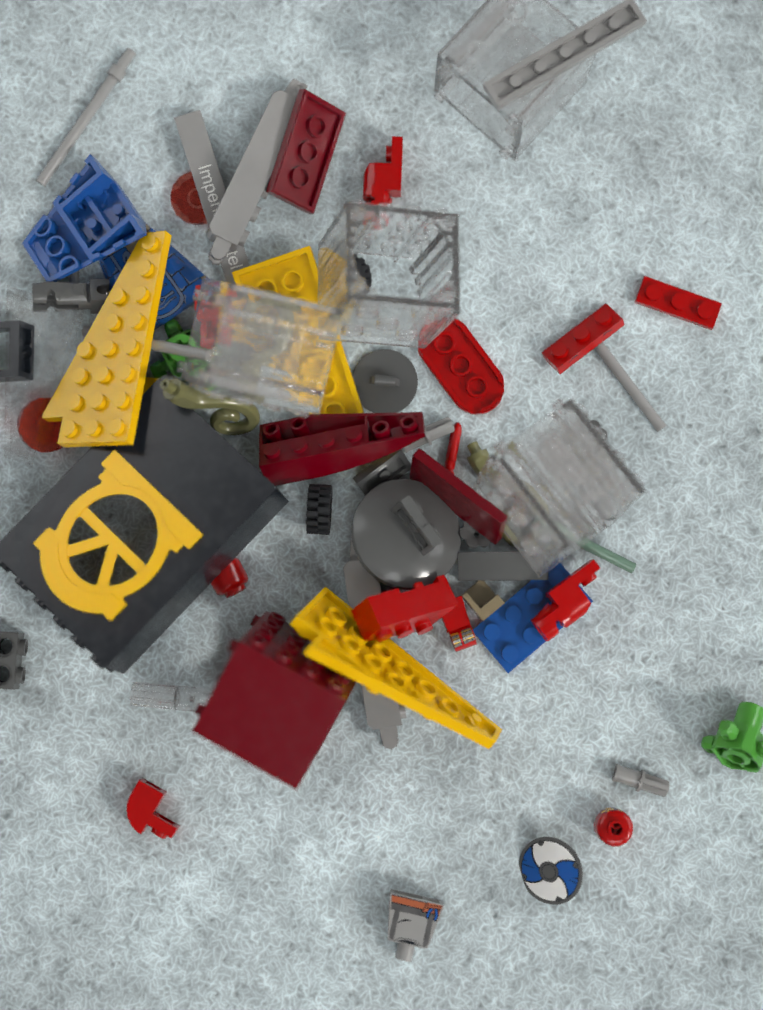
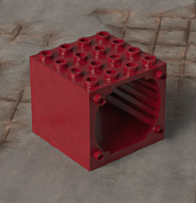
[192,611,357,790]

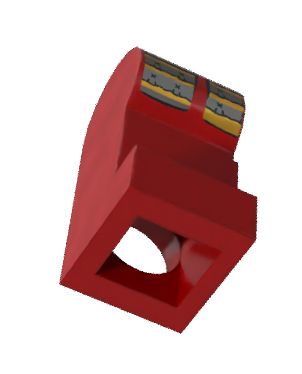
[442,596,477,652]

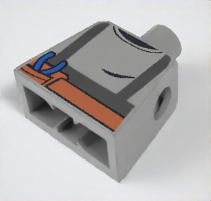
[388,889,444,962]

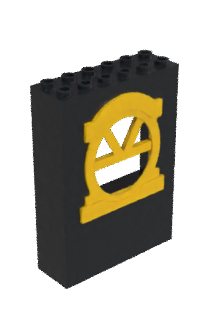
[0,378,289,674]

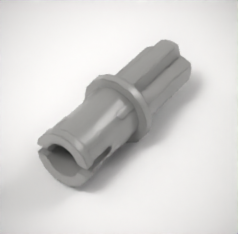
[404,417,455,453]
[612,764,670,797]

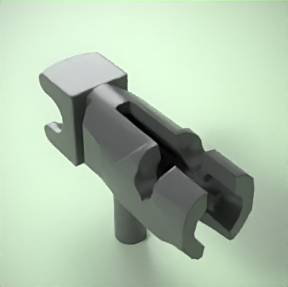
[32,270,110,314]

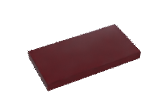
[266,89,346,214]
[409,449,508,545]

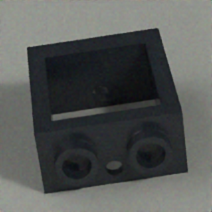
[0,320,35,383]

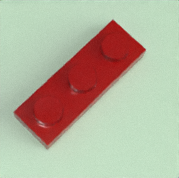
[634,276,722,330]
[541,303,625,374]

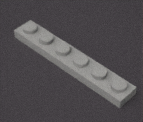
[483,0,647,111]

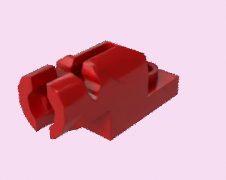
[362,136,403,223]
[531,559,601,641]

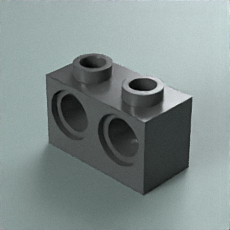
[0,632,28,690]

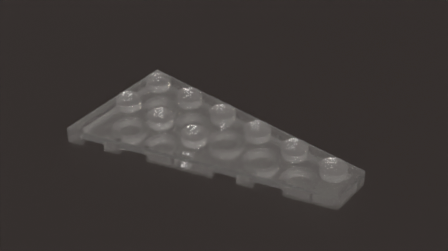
[4,286,86,466]

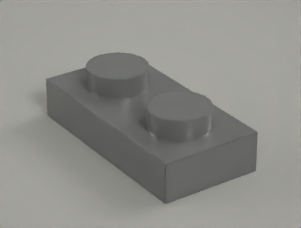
[353,449,411,496]

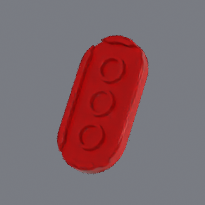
[417,316,504,415]

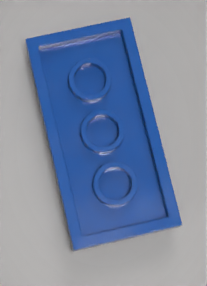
[473,559,593,673]

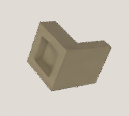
[461,581,504,621]

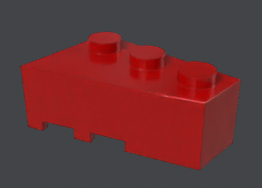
[351,575,458,642]

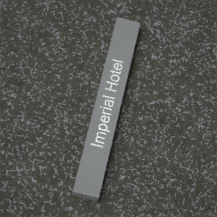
[174,110,250,301]

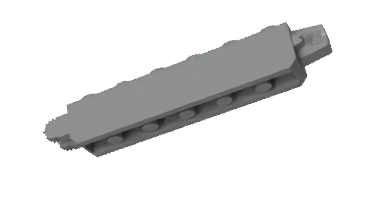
[207,78,308,265]
[343,540,406,750]

